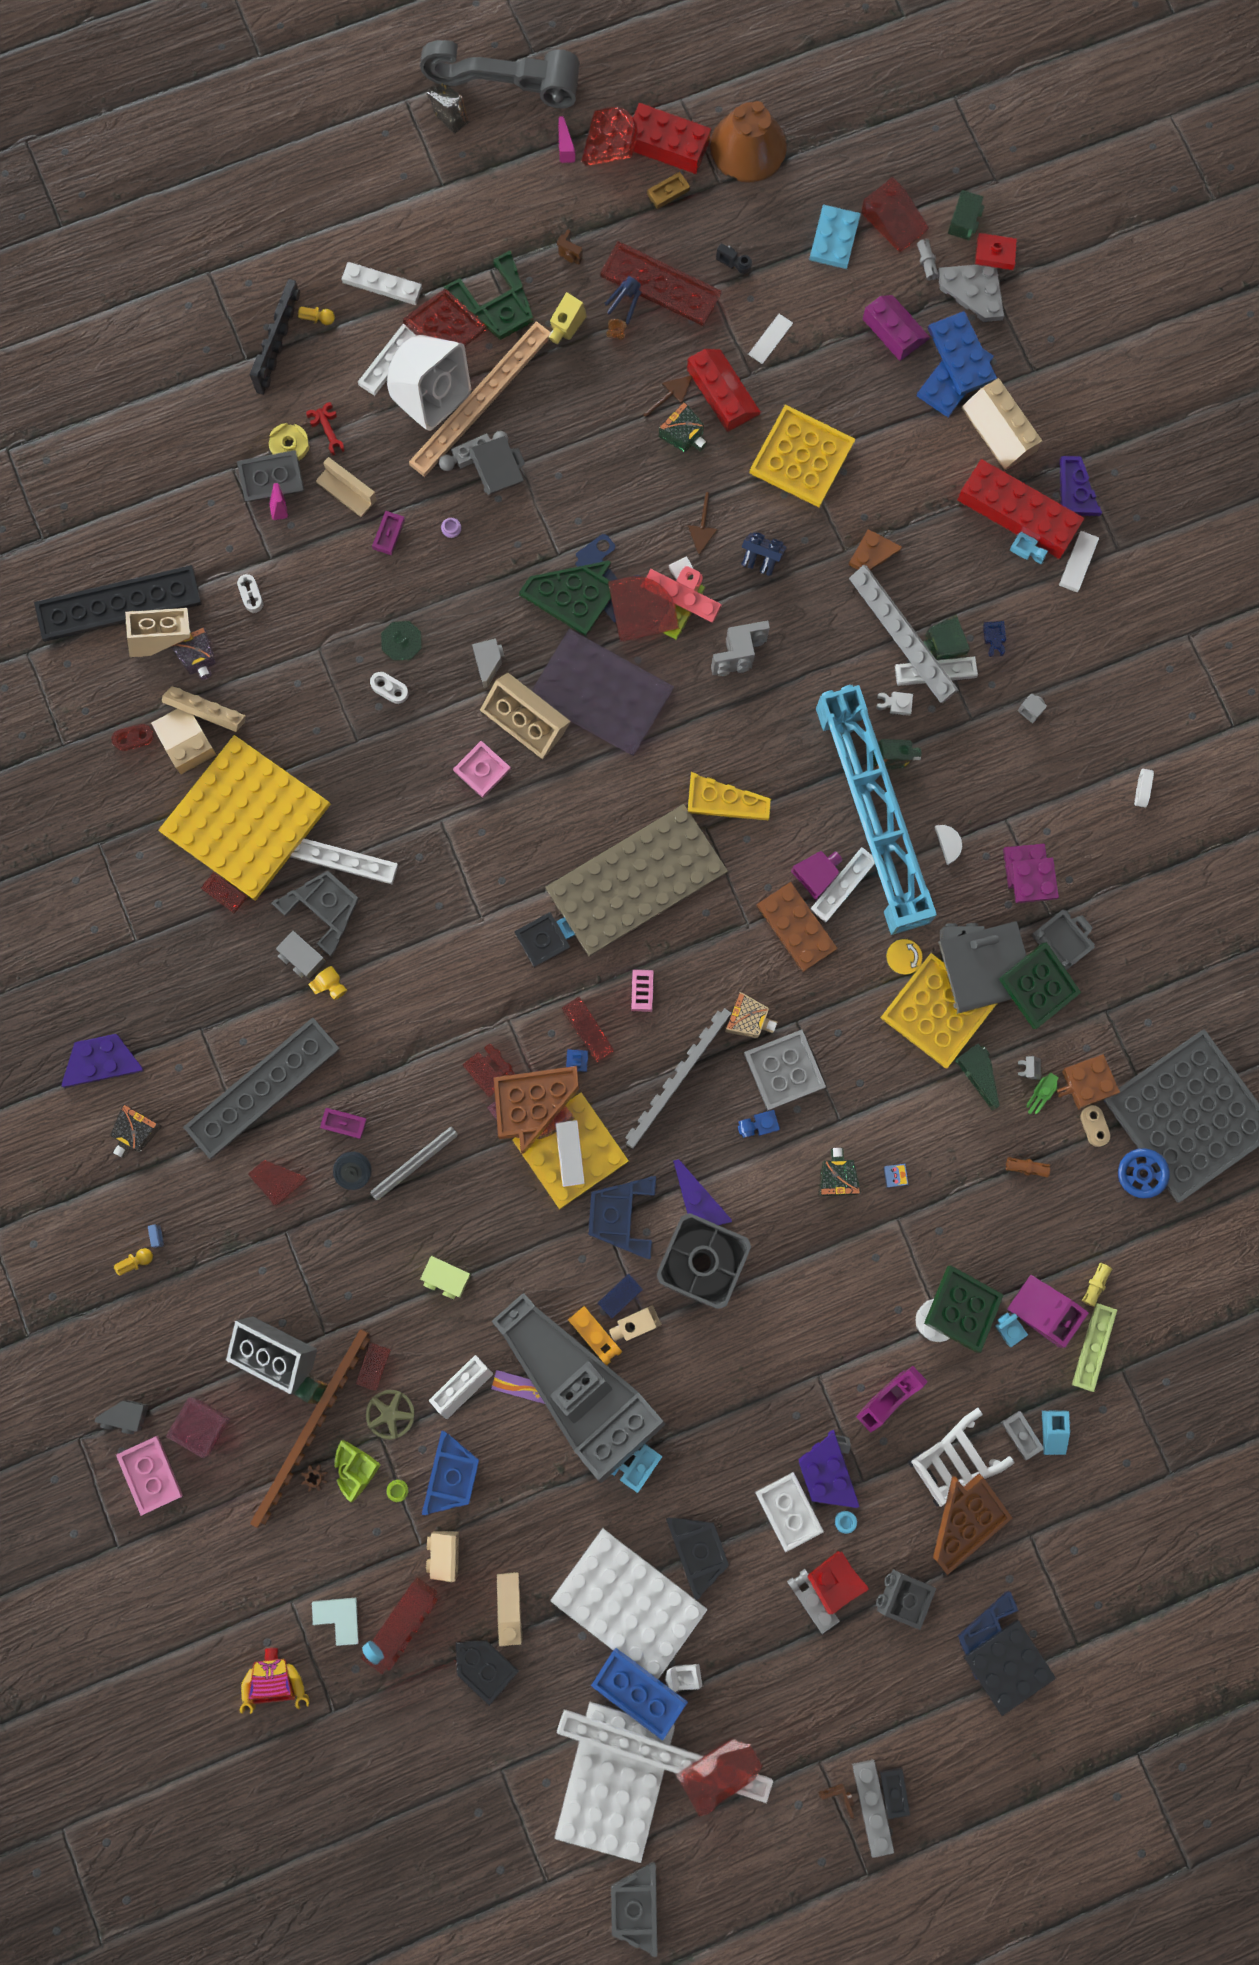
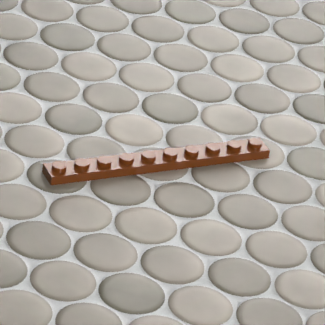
[250,1329,370,1528]

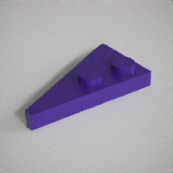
[673,1159,732,1226]

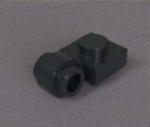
[716,243,752,274]

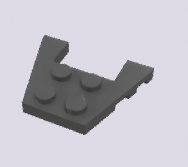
[271,871,359,957]

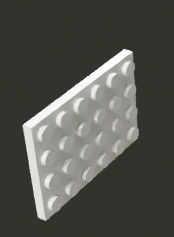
[550,1528,708,1679]
[555,1702,675,1863]

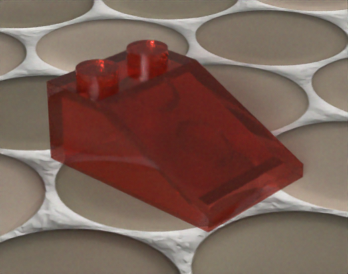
[861,177,929,252]

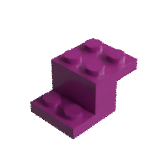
[1003,844,1059,903]

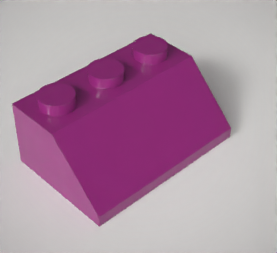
[863,295,930,361]

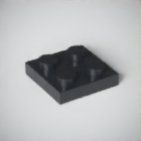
[514,912,570,968]

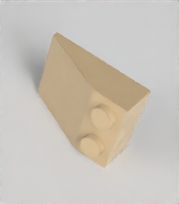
[125,608,190,657]
[151,709,217,774]

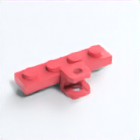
[642,566,722,623]

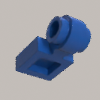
[737,1110,780,1138]

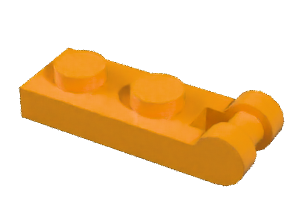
[568,1306,622,1366]

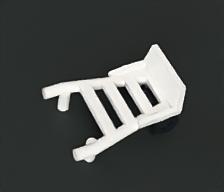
[907,1408,1014,1507]

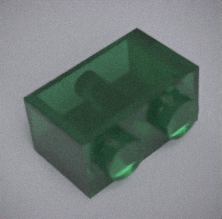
[947,190,985,240]

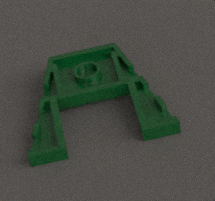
[443,251,534,340]

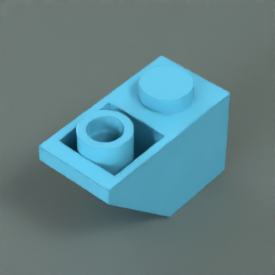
[1042,1410,1070,1455]

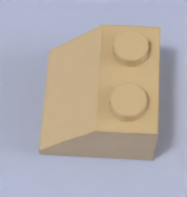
[426,1531,459,1582]

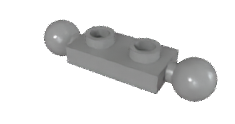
[439,431,508,471]

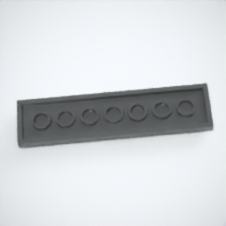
[183,1018,341,1159]

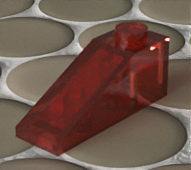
[562,997,614,1062]

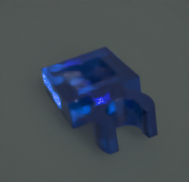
[983,621,1006,657]

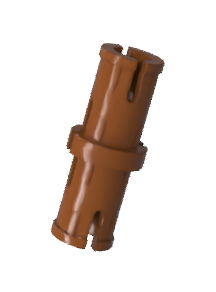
[1006,1157,1050,1178]

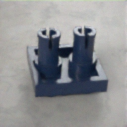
[741,532,787,576]

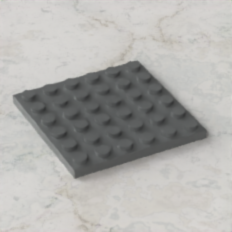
[1103,1029,1259,1203]

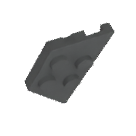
[611,1862,657,1957]

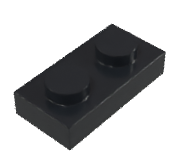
[880,1767,910,1819]

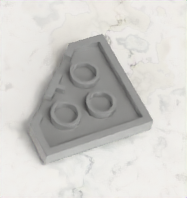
[938,265,1004,322]

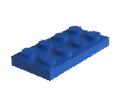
[928,311,997,396]
[917,349,994,418]
[591,1648,688,1741]

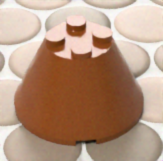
[710,101,787,182]

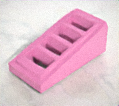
[631,970,653,1012]

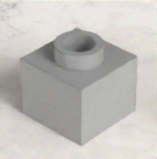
[1017,693,1047,723]

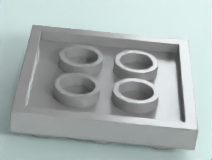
[744,1030,826,1111]

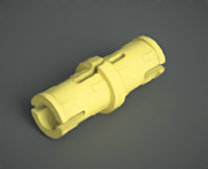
[1082,1263,1112,1307]

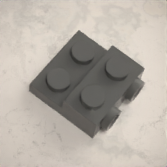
[876,1569,936,1630]

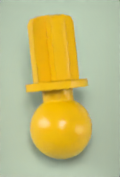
[298,306,335,325]
[114,1248,153,1276]

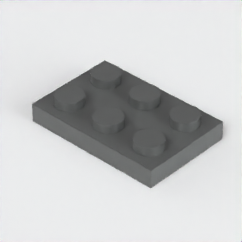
[237,450,305,502]

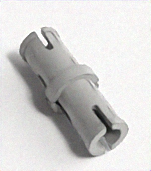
[917,239,939,281]

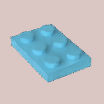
[809,205,861,269]

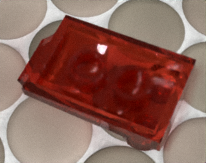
[676,1738,762,1817]

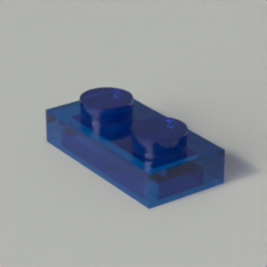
[598,1274,643,1319]

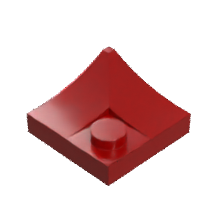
[807,1551,869,1614]

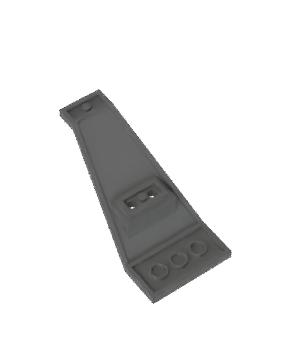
[492,1293,666,1483]

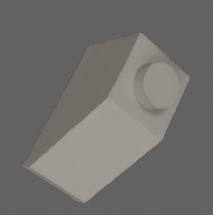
[472,638,504,688]

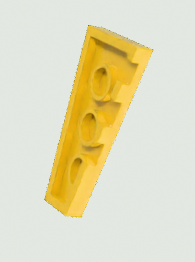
[688,772,771,820]

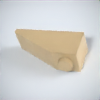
[497,1572,522,1646]

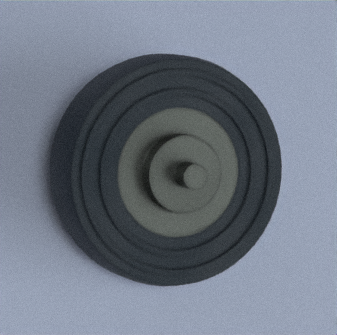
[333,1152,372,1190]

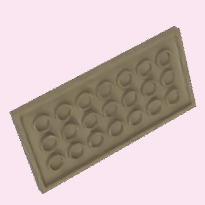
[545,804,728,957]

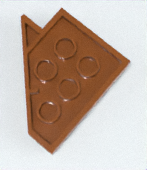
[494,1066,580,1154]
[933,1474,1012,1575]

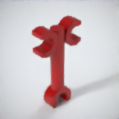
[306,402,345,456]

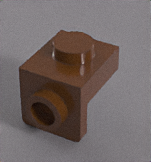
[557,229,583,265]

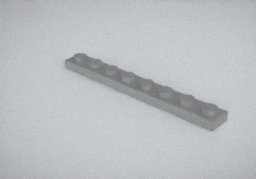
[849,565,958,703]
[625,1008,731,1149]

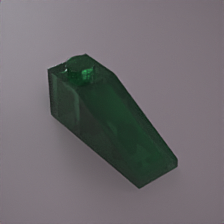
[955,1043,999,1111]

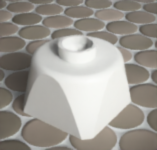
[387,335,472,431]

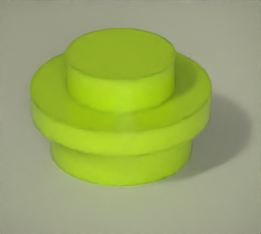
[386,1480,408,1502]

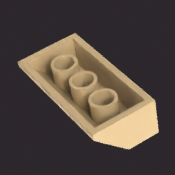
[962,378,1042,470]
[480,673,571,759]

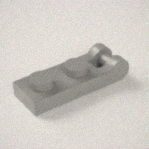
[787,1569,840,1634]

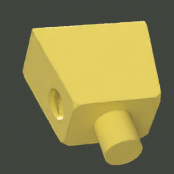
[548,292,587,344]

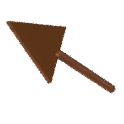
[644,375,692,417]
[688,492,717,556]

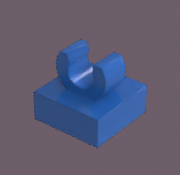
[566,1049,588,1072]

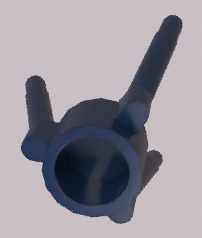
[605,276,642,325]

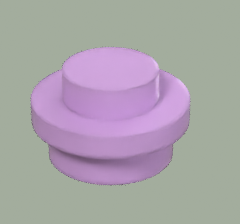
[441,518,461,538]

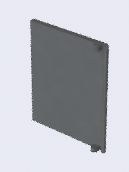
[938,921,1026,1014]

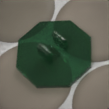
[381,621,422,661]

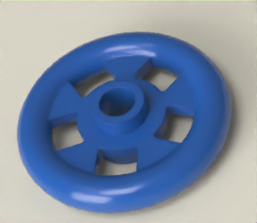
[1118,1148,1170,1198]

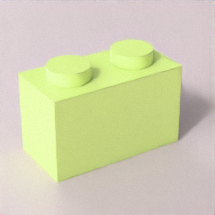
[420,1256,471,1300]

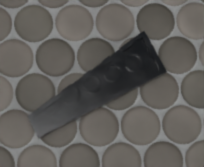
[249,279,300,395]

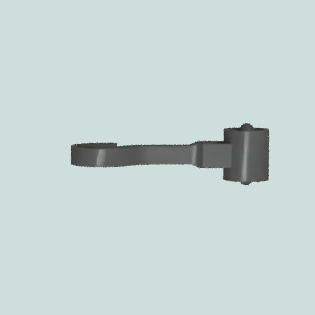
[420,40,580,108]

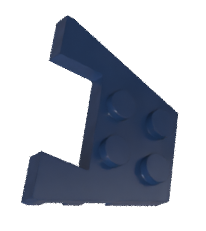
[588,1176,656,1259]
[958,1591,1018,1680]

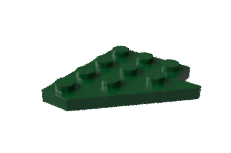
[519,561,619,636]

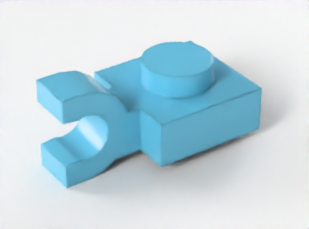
[1010,532,1048,564]

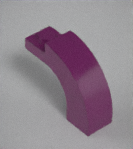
[856,1366,928,1433]

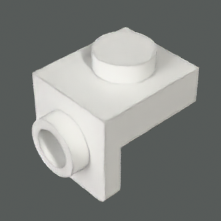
[666,1664,702,1692]

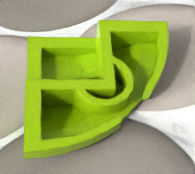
[335,1440,381,1502]

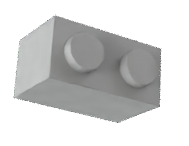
[276,931,326,979]

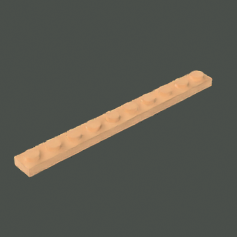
[409,321,551,477]

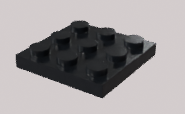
[963,1620,1056,1716]

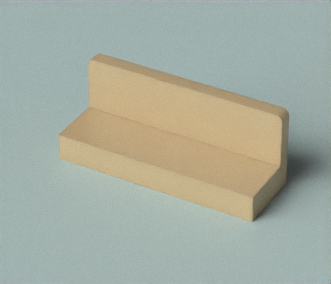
[316,457,377,517]

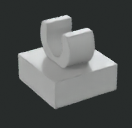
[1018,1056,1041,1080]

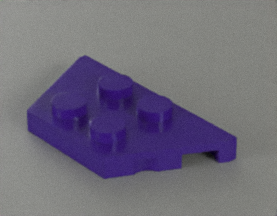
[62,1034,144,1088]
[799,1430,859,1508]

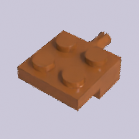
[1056,1054,1120,1110]

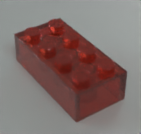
[360,1577,438,1674]

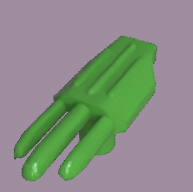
[1026,1072,1058,1114]

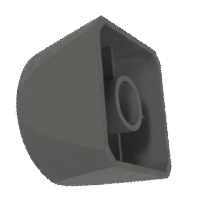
[657,1213,751,1309]

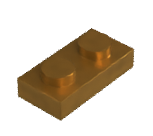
[647,172,690,209]

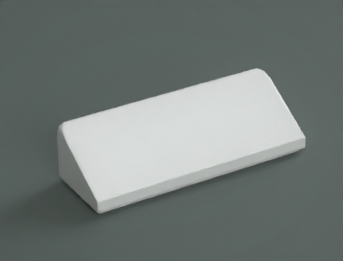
[429,1355,493,1419]

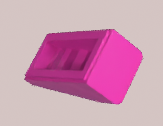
[559,116,575,163]
[269,483,288,520]

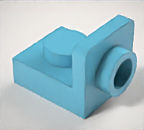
[995,1312,1028,1347]

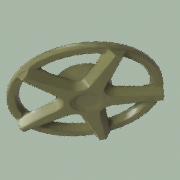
[366,1390,414,1439]

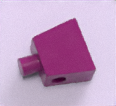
[791,851,843,900]

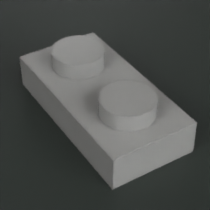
[1001,1411,1044,1460]

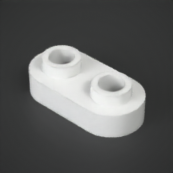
[370,672,408,704]

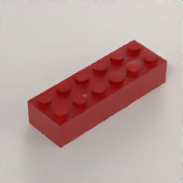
[957,459,1084,559]

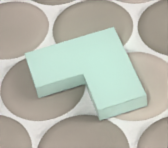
[312,1597,359,1646]

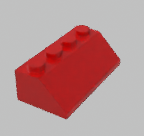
[687,349,761,432]

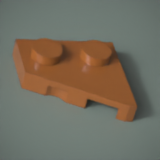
[849,529,902,571]

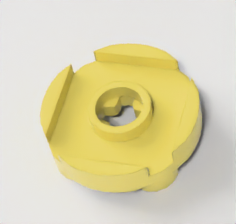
[269,423,310,460]

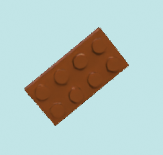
[756,882,838,972]

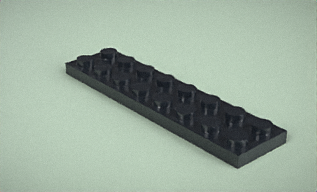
[34,565,202,642]

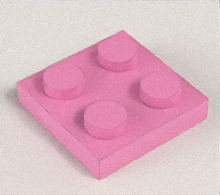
[453,741,511,798]

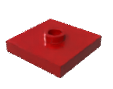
[975,233,1017,270]

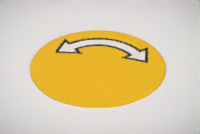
[887,939,922,975]

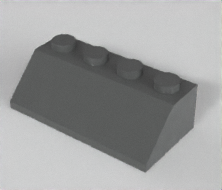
[226,1316,317,1394]

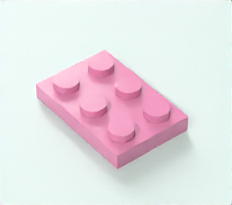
[116,1436,183,1516]

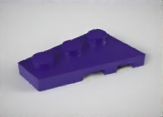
[1060,456,1102,516]

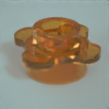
[606,319,627,340]

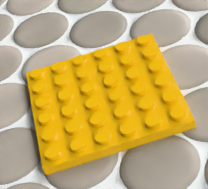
[158,735,331,901]

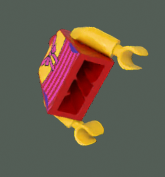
[240,1648,309,1714]

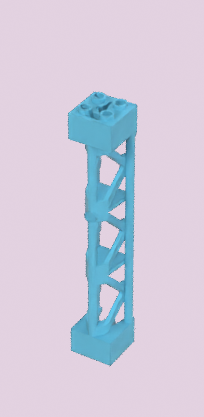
[816,685,937,935]

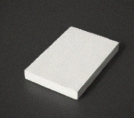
[755,1472,824,1552]

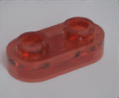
[111,724,154,751]

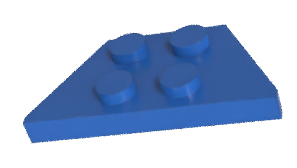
[422,1430,479,1515]

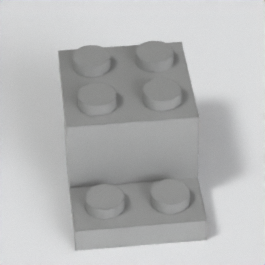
[711,621,770,676]

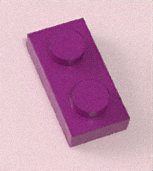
[372,511,405,555]
[320,1108,367,1139]

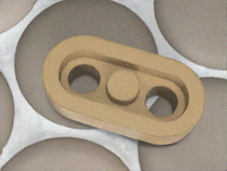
[1080,1105,1110,1147]

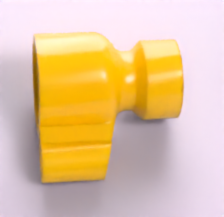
[308,966,347,1000]

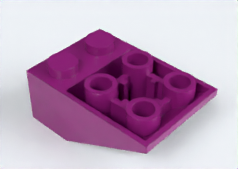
[1007,1275,1089,1348]

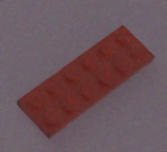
[600,241,722,327]

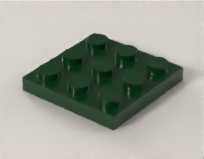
[999,942,1081,1029]
[924,1266,1004,1353]

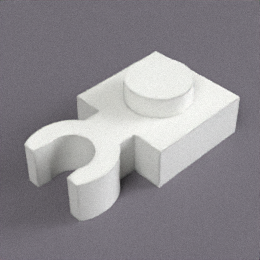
[876,692,913,716]

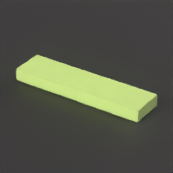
[1072,1303,1117,1392]

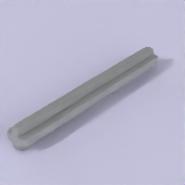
[370,1127,458,1200]

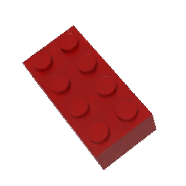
[625,103,711,174]

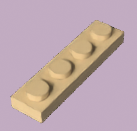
[162,686,246,732]

